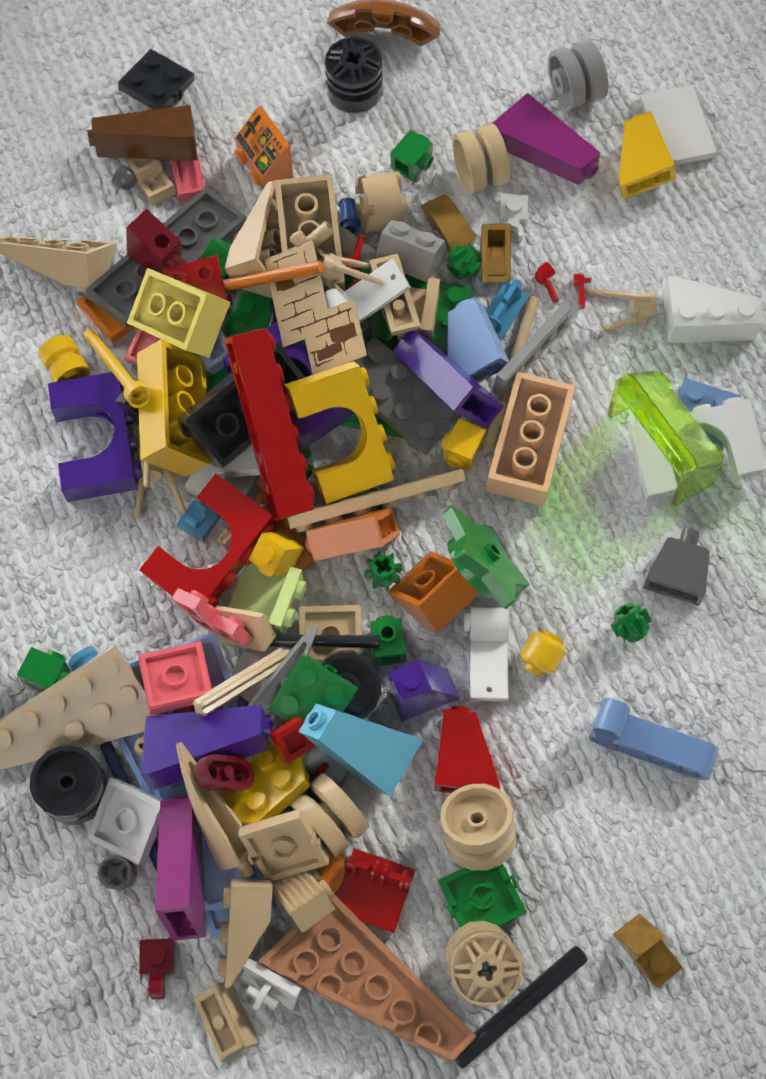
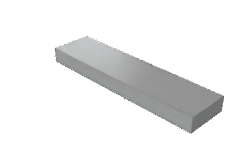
[492,302,572,397]

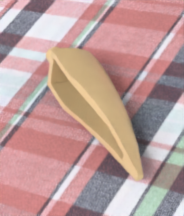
[176,742,254,879]

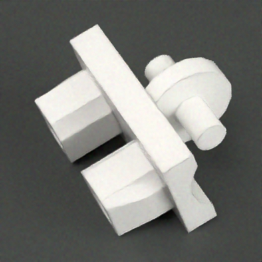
[241,950,301,1012]

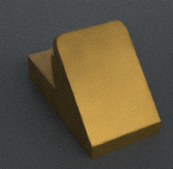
[480,223,511,282]
[613,914,683,989]

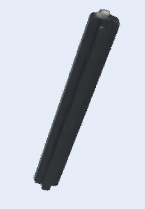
[455,946,588,1068]

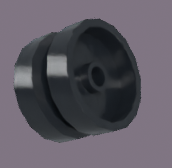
[320,650,381,719]
[30,746,108,825]

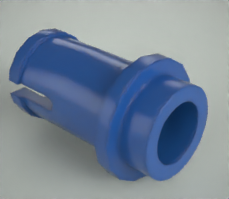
[338,197,361,235]

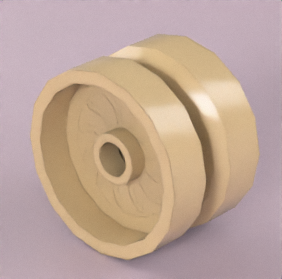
[452,123,511,195]
[288,773,370,859]
[440,784,516,870]

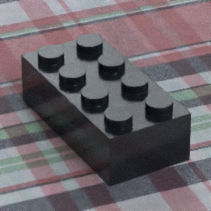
[177,343,305,468]

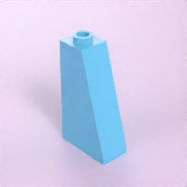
[299,704,423,796]

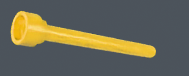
[84,329,151,408]

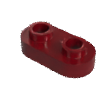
[195,754,255,793]

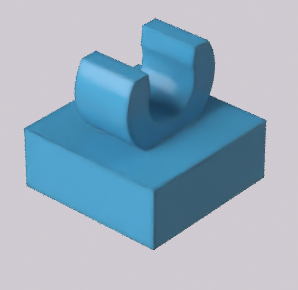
[177,500,220,542]

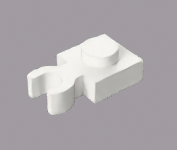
[499,194,529,242]

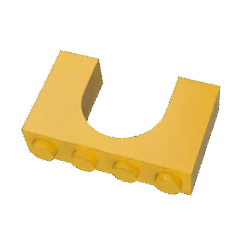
[285,361,396,504]

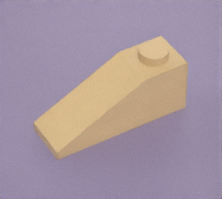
[369,254,421,336]

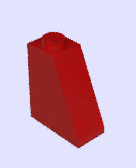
[434,706,500,793]

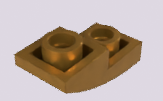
[421,194,476,252]

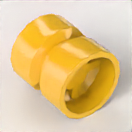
[38,335,90,382]

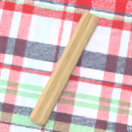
[193,648,290,716]

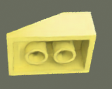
[127,268,231,358]

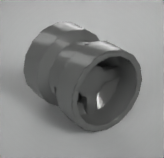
[97,855,137,891]

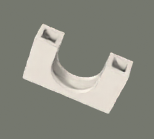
[629,397,766,502]

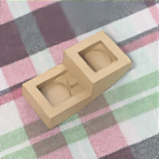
[125,158,177,206]

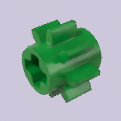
[447,244,482,280]
[364,551,402,591]
[611,603,652,642]

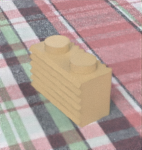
[271,869,336,934]

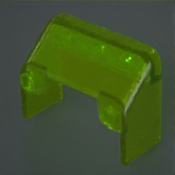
[607,370,724,507]

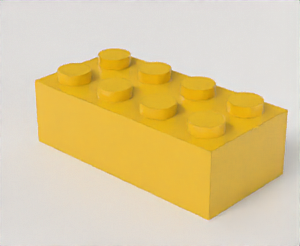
[137,339,210,477]

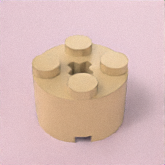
[355,172,408,233]

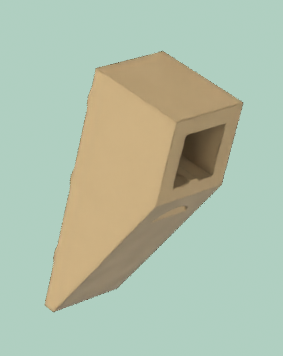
[218,878,273,988]

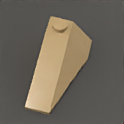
[225,181,282,299]
[0,236,117,291]

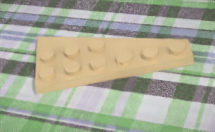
[0,644,165,770]

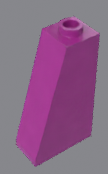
[492,93,601,185]
[155,796,206,941]

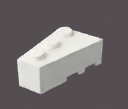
[663,275,762,343]

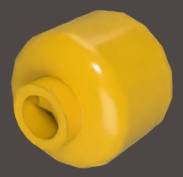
[519,628,567,677]

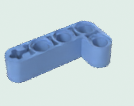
[589,698,718,781]

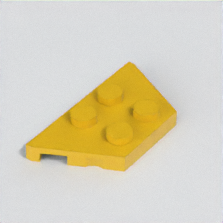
[217,741,310,825]

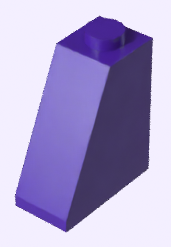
[389,660,460,722]

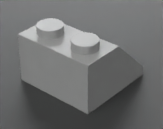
[375,220,447,282]

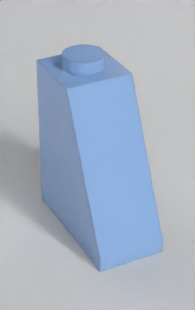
[448,298,509,383]

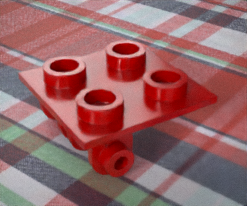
[162,255,233,314]
[337,848,416,933]

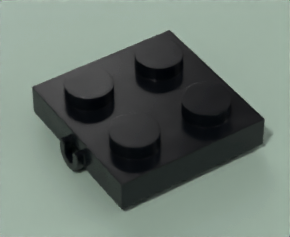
[118,49,195,110]

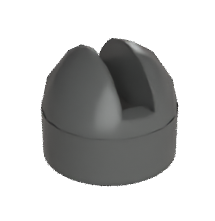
[112,165,136,190]

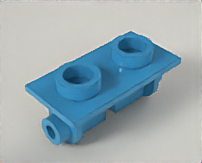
[486,279,529,340]

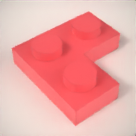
[171,588,253,648]

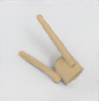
[319,253,383,292]
[586,288,657,331]
[135,455,187,519]

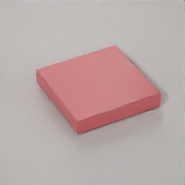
[138,641,212,715]

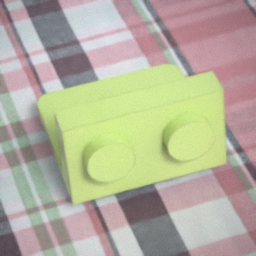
[229,564,307,634]

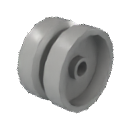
[547,39,609,111]

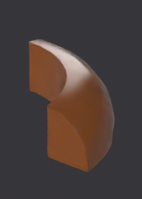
[326,0,440,47]

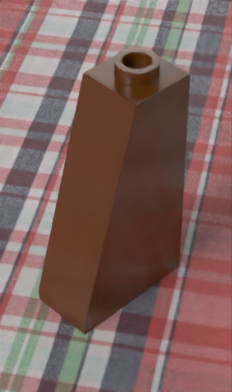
[87,105,198,161]

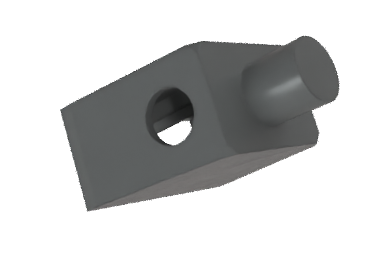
[643,528,710,606]

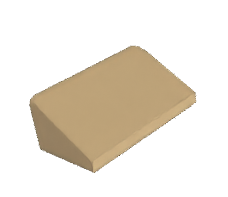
[216,606,276,652]
[193,982,258,1061]

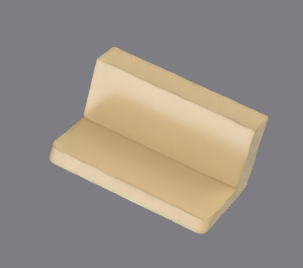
[397,278,440,342]

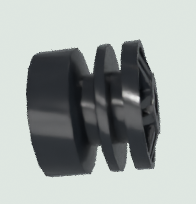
[324,37,383,113]

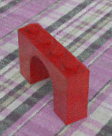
[139,473,278,608]

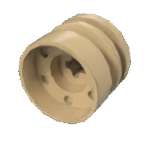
[445,921,523,1007]

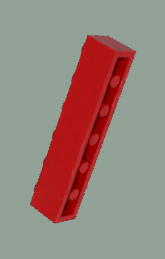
[223,328,315,519]

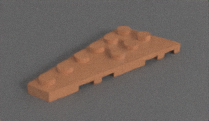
[258,896,476,1064]

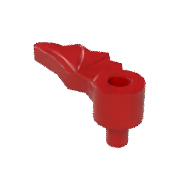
[573,274,592,309]

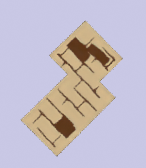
[265,240,367,375]

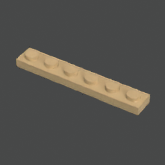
[284,469,466,533]

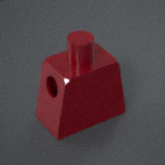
[126,209,188,274]

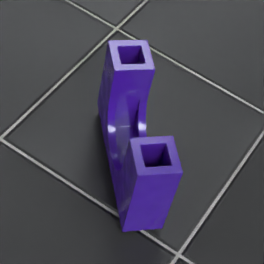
[223,321,353,451]
[47,372,142,502]

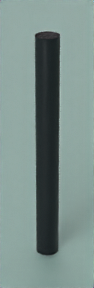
[269,634,381,648]

